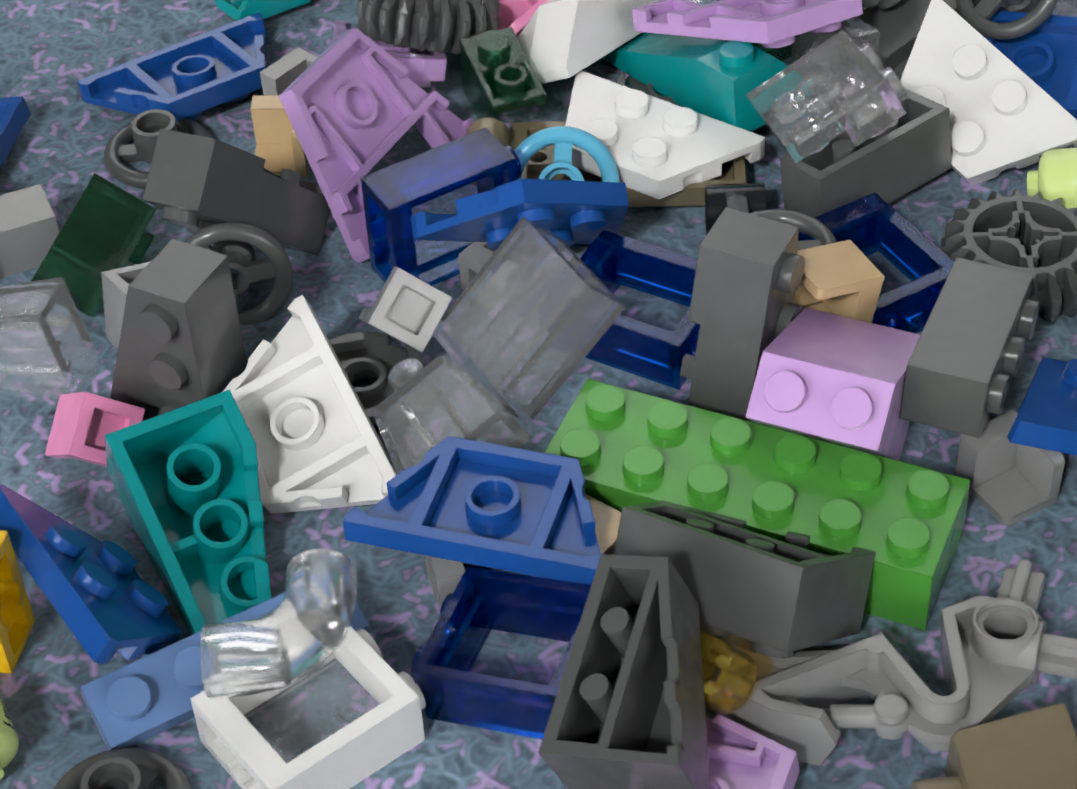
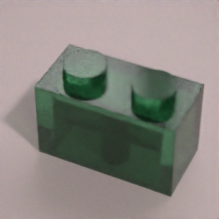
[30,173,156,317]

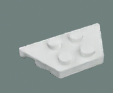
[898,0,1077,185]
[565,71,765,199]
[223,294,398,513]

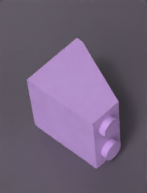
[745,307,920,461]

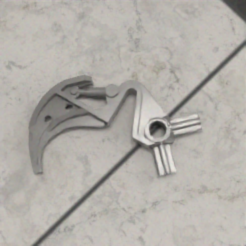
[700,560,1077,766]

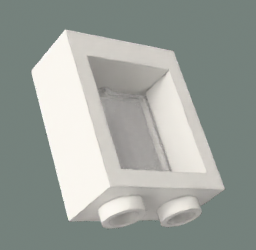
[191,610,426,789]

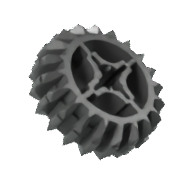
[356,0,501,55]
[939,189,1077,325]

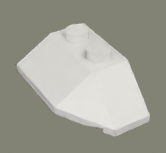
[512,0,692,86]

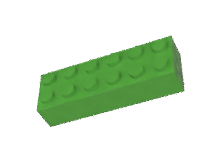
[544,379,970,630]

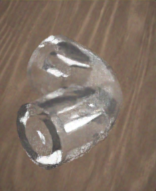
[201,548,357,699]

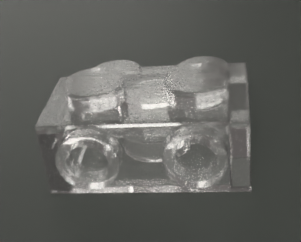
[746,30,908,164]

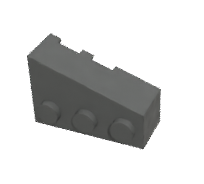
[780,72,952,235]
[680,207,805,423]
[110,238,247,420]
[900,257,1040,438]
[614,501,876,658]
[538,554,710,789]

